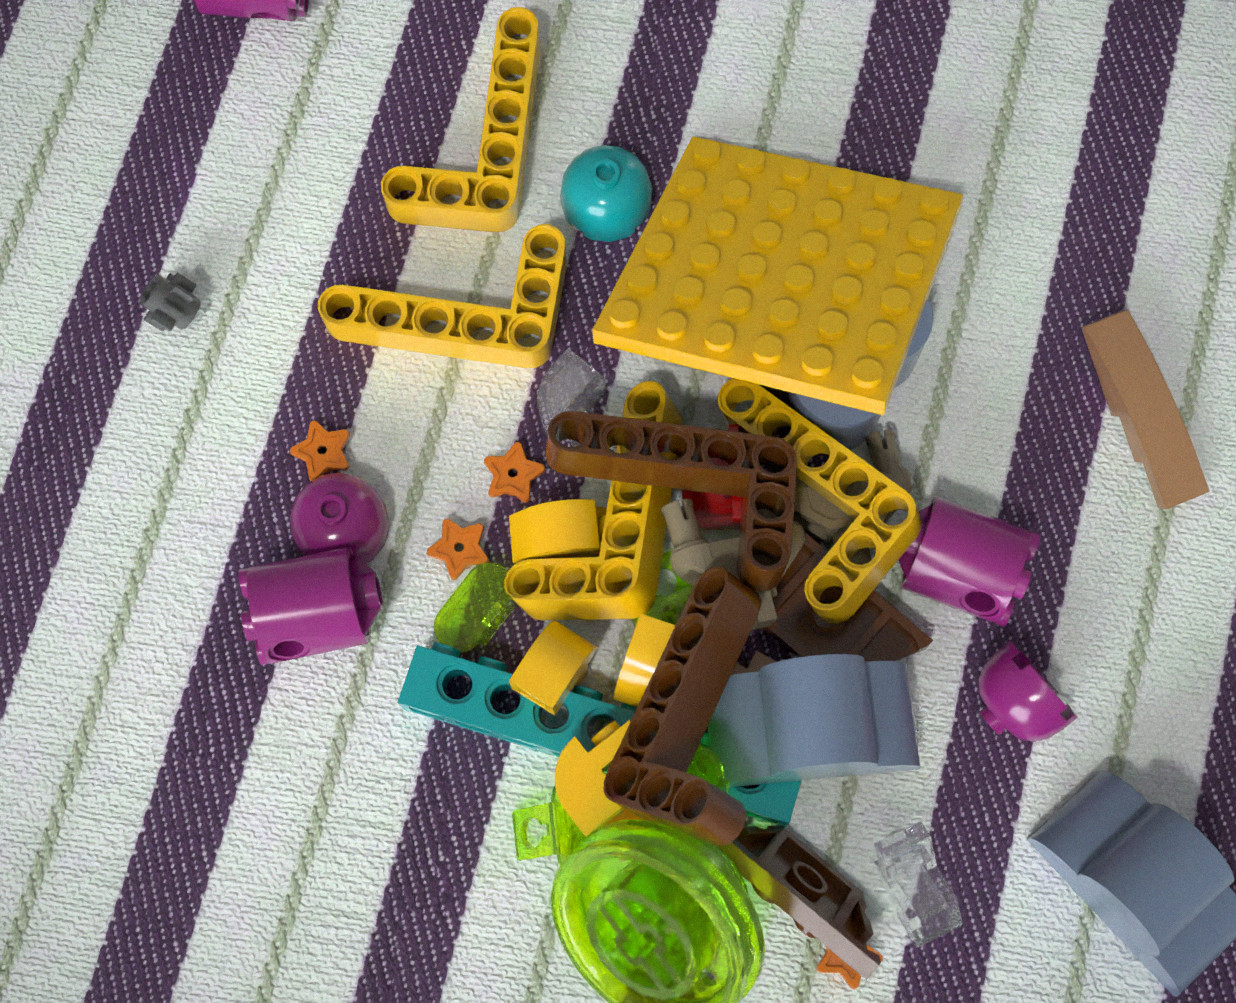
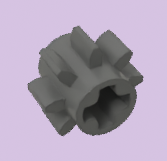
[140,272,201,332]

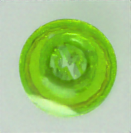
[551,819,765,1003]

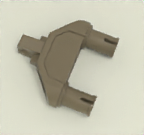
[774,430,914,565]
[661,499,806,631]

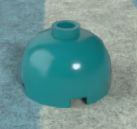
[560,145,652,242]

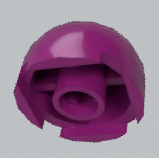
[290,472,390,564]
[978,640,1078,742]

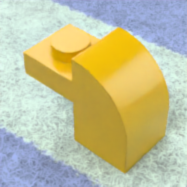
[509,499,607,564]
[613,613,675,707]
[509,620,598,716]
[555,720,631,838]

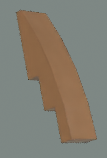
[1081,309,1210,510]

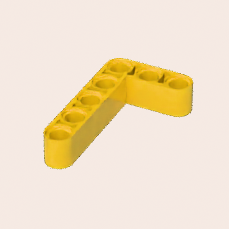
[381,7,540,232]
[318,224,567,368]
[717,378,922,624]
[504,381,682,620]

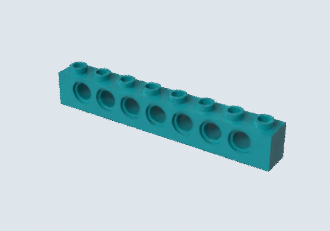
[397,642,802,827]

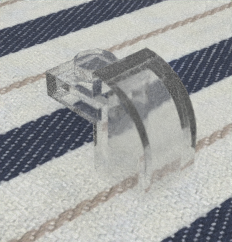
[537,348,617,452]
[872,821,963,948]

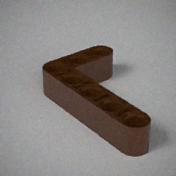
[546,411,797,592]
[603,566,761,846]

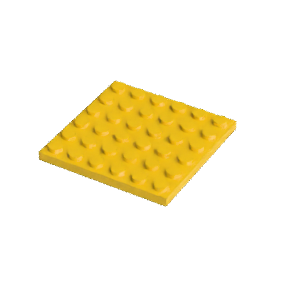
[592,136,963,415]

